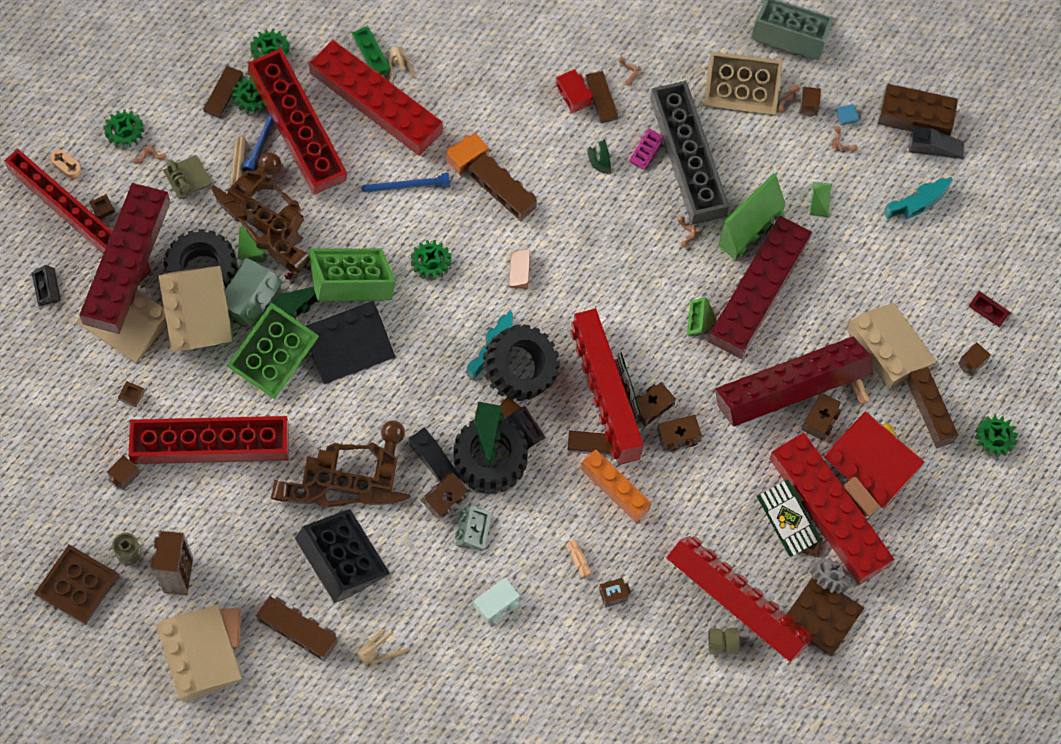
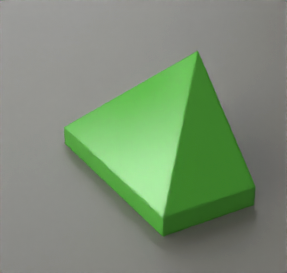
[810,181,831,217]
[238,226,267,262]
[687,297,717,336]

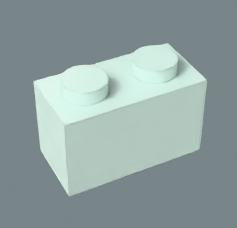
[473,578,520,624]

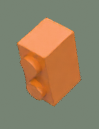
[446,132,489,175]

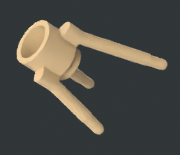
[388,46,417,83]
[357,629,409,666]

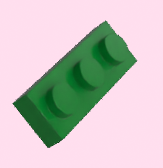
[352,26,391,75]

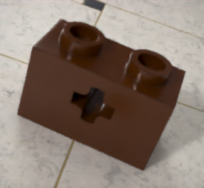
[636,382,676,427]
[801,393,842,440]
[657,415,702,452]
[420,473,469,517]

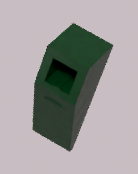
[267,286,320,319]
[474,402,504,467]

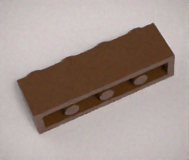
[469,153,537,221]
[906,367,958,448]
[256,596,338,662]

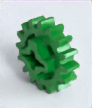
[250,29,290,59]
[232,77,267,115]
[103,109,145,148]
[411,240,451,280]
[974,415,1018,457]

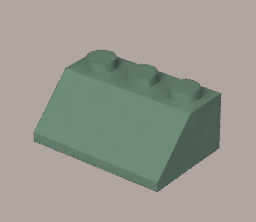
[225,258,283,327]

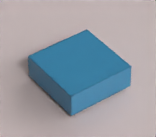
[835,104,859,126]

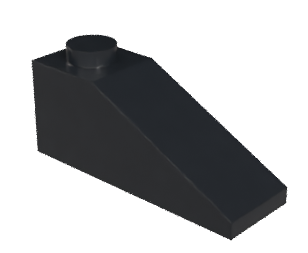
[908,126,964,159]
[409,427,460,482]

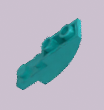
[884,177,953,219]
[467,311,513,380]

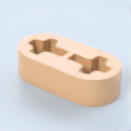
[50,150,82,179]

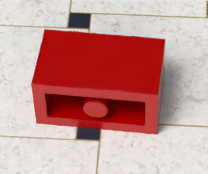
[555,69,593,114]

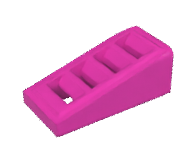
[629,129,664,170]

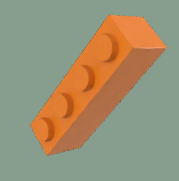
[581,449,651,523]

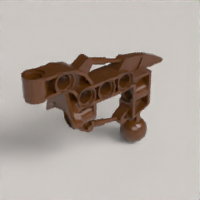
[211,152,310,275]
[270,420,411,509]

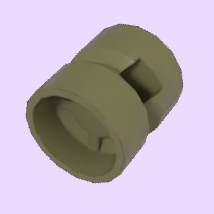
[112,532,142,565]
[708,628,740,655]

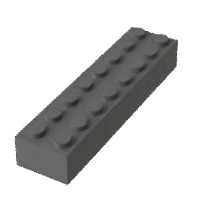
[650,80,729,225]

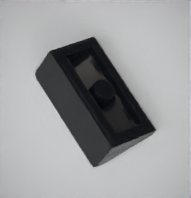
[31,265,61,306]
[506,406,546,450]

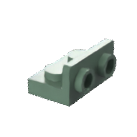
[455,505,492,551]

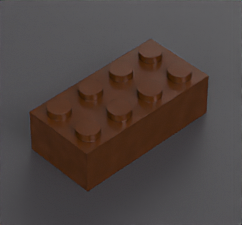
[877,83,958,136]
[150,530,194,595]

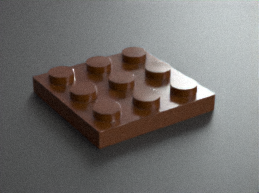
[34,544,120,625]
[787,578,864,657]

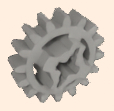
[809,556,852,594]

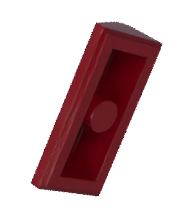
[969,291,1011,328]

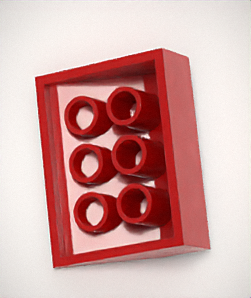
[824,411,925,508]

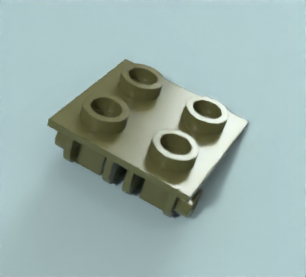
[163,155,212,199]

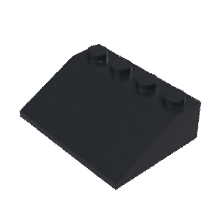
[306,300,395,385]
[295,509,390,603]

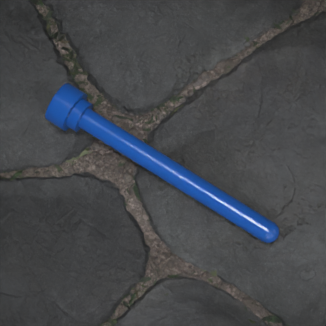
[242,114,274,172]
[361,173,450,192]

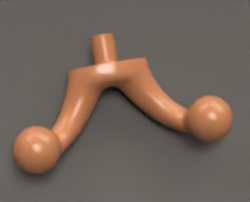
[619,57,642,86]
[778,85,800,112]
[832,126,858,152]
[133,144,167,164]
[678,216,700,248]

